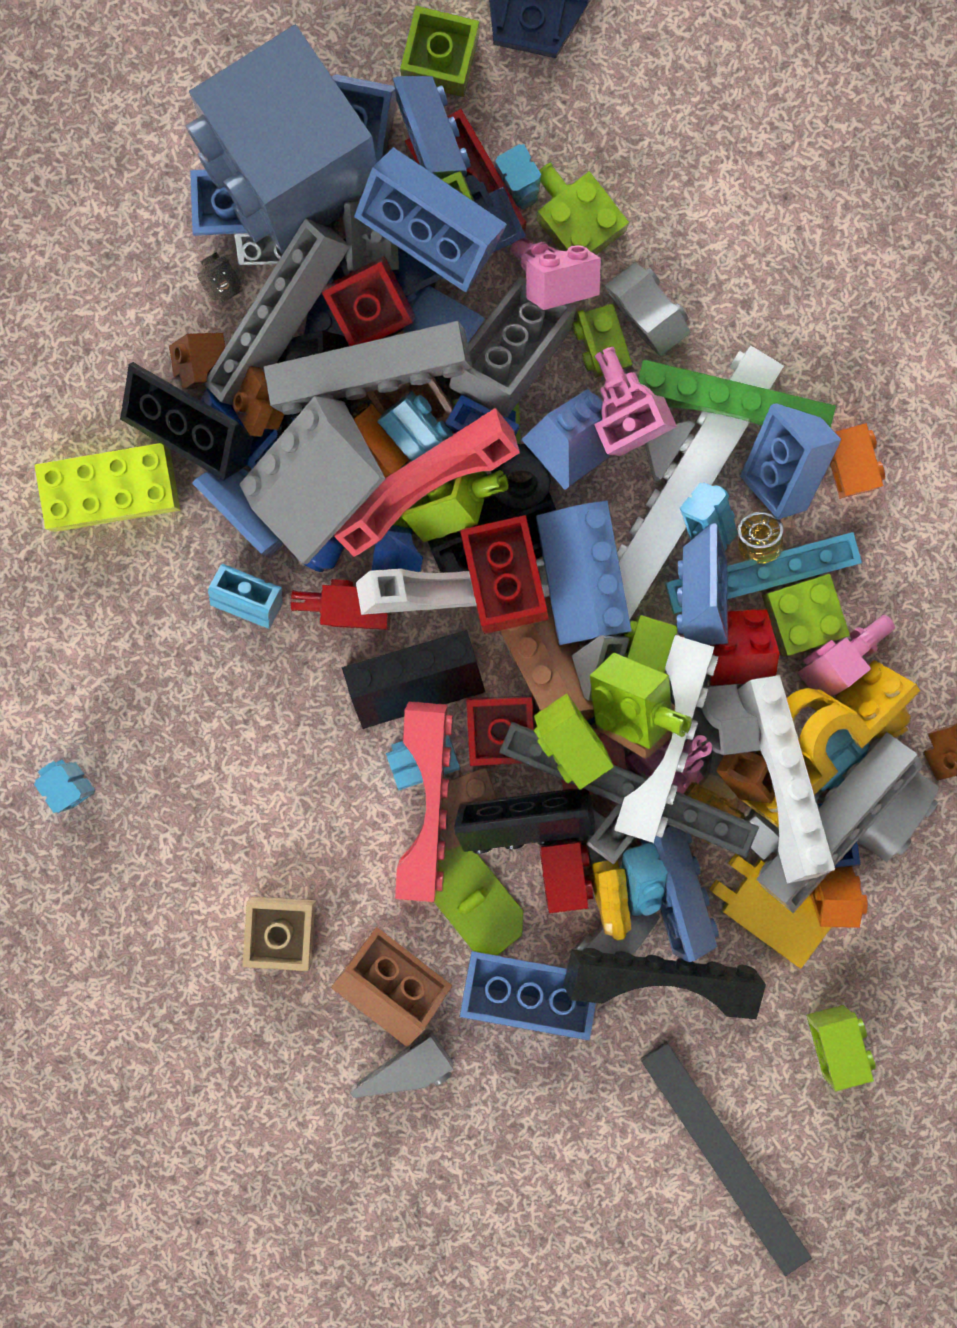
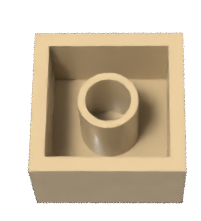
[242,897,316,971]

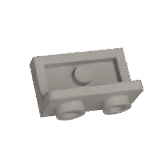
[343,202,399,271]

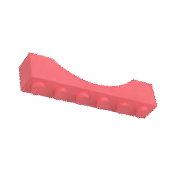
[334,408,520,557]
[395,702,453,902]

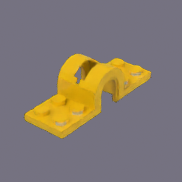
[742,660,920,828]

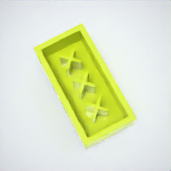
[34,443,181,532]

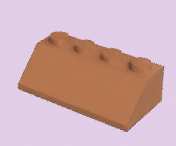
[499,597,594,720]

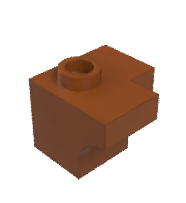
[169,333,225,390]
[232,366,285,437]
[923,723,957,781]
[716,750,775,803]

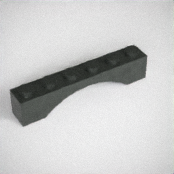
[563,948,766,1020]

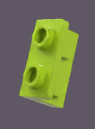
[572,303,633,378]

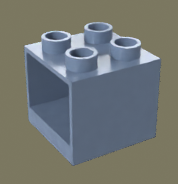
[185,24,377,254]

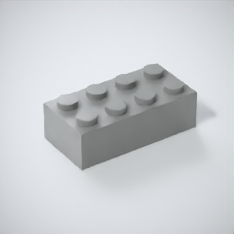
[450,276,577,418]

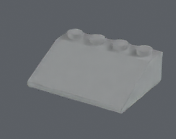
[239,396,386,564]

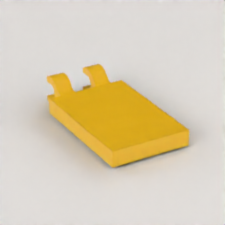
[709,853,831,969]

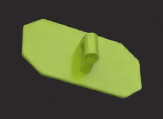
[434,846,523,955]

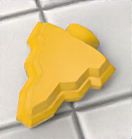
[590,860,631,941]

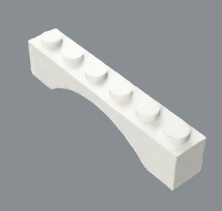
[356,559,550,615]
[614,635,718,843]
[737,675,835,884]

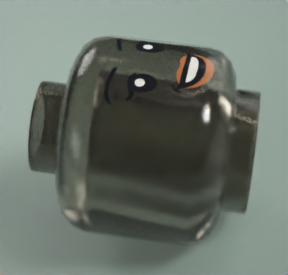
[197,252,246,303]

